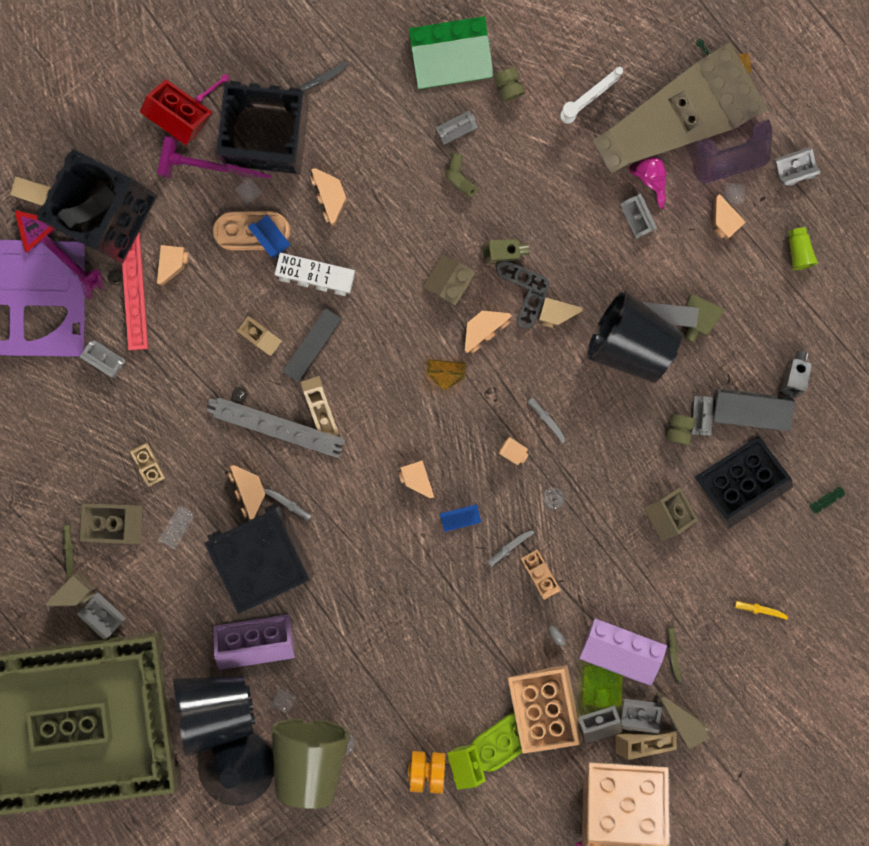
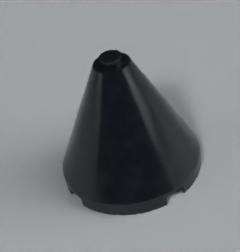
[198,733,274,806]

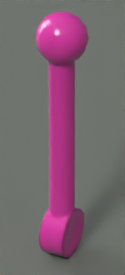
[196,74,229,102]

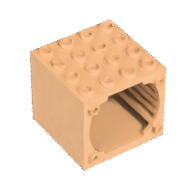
[582,763,669,846]

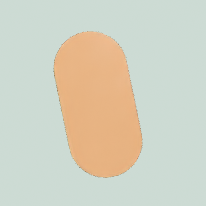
[213,211,290,251]

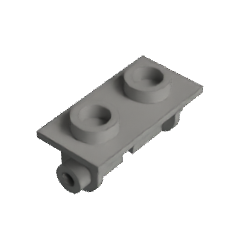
[436,110,478,145]
[692,396,714,436]

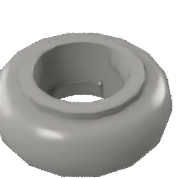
[548,625,566,647]

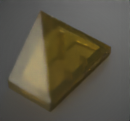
[427,359,466,391]

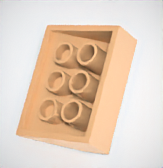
[508,665,582,754]

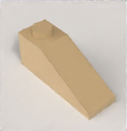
[301,376,339,436]
[616,730,677,760]

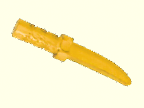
[734,601,788,620]

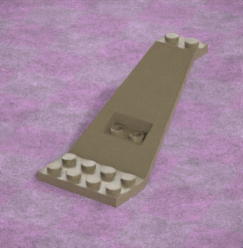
[593,42,768,174]

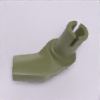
[445,153,478,197]

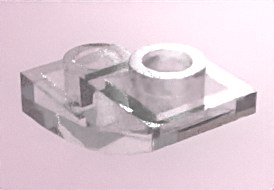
[158,505,196,550]

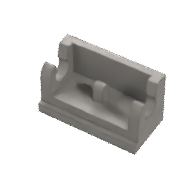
[620,194,657,239]
[80,340,126,378]

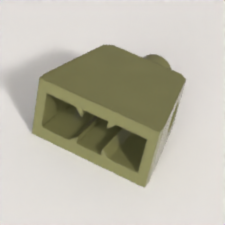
[482,239,529,264]
[684,294,725,343]

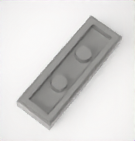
[643,302,699,328]

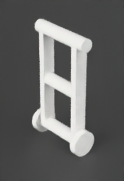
[560,67,623,124]

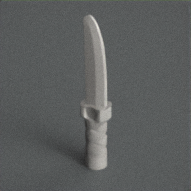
[527,397,565,443]
[264,489,312,522]
[487,531,534,567]

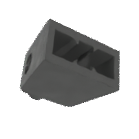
[778,351,812,398]

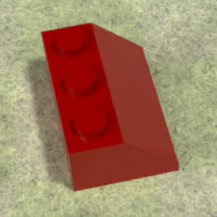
[140,79,213,145]

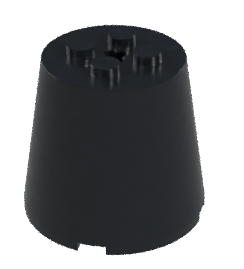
[587,290,682,383]
[173,676,256,756]

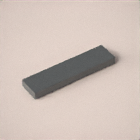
[283,308,342,382]

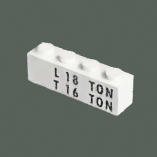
[275,253,356,296]

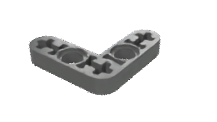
[497,261,549,329]

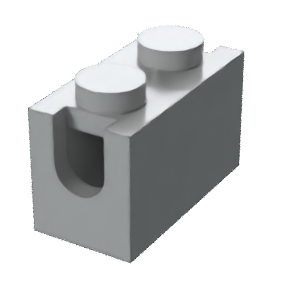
[578,706,622,744]

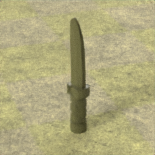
[63,525,74,580]
[667,627,682,682]

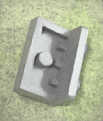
[774,147,821,186]
[77,593,126,640]
[620,699,662,733]

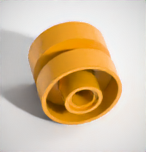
[408,751,445,794]

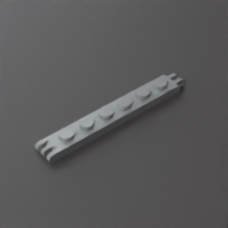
[206,398,345,458]

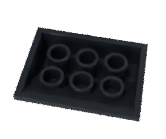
[695,436,793,529]

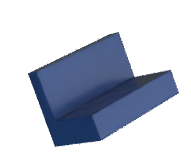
[248,215,291,259]
[440,504,481,532]

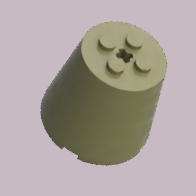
[272,718,350,809]

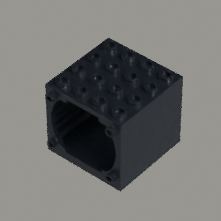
[216,81,309,175]
[36,148,158,264]
[204,503,314,614]

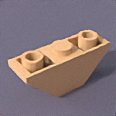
[310,168,347,226]
[464,311,512,354]
[228,465,265,521]
[521,549,561,600]

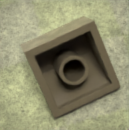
[423,255,476,307]
[644,487,698,541]
[46,572,96,606]

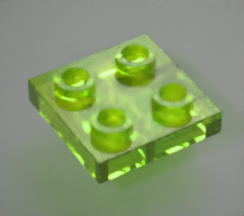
[583,666,623,707]

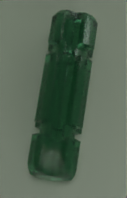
[809,487,846,514]

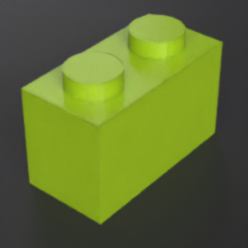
[447,744,486,790]

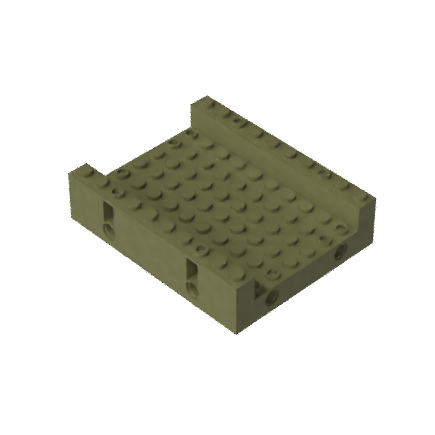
[0,632,181,815]

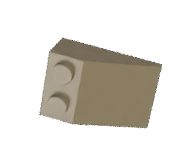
[80,503,142,544]
[656,691,710,750]

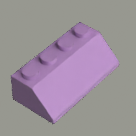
[213,614,295,670]
[579,618,667,686]

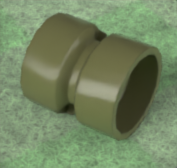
[493,67,526,102]
[666,414,696,445]

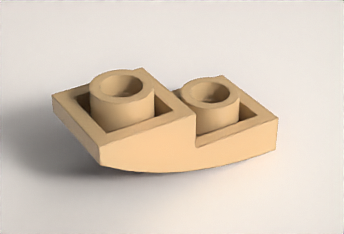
[11,176,52,205]
[130,442,165,487]

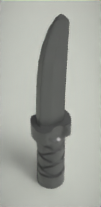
[299,61,348,92]

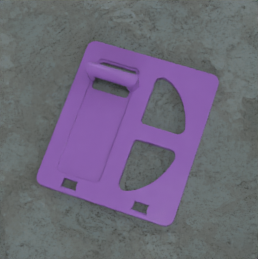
[0,240,85,357]

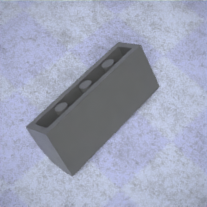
[713,388,795,431]

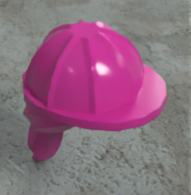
[629,156,667,209]

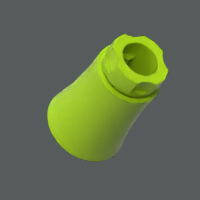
[788,227,819,270]

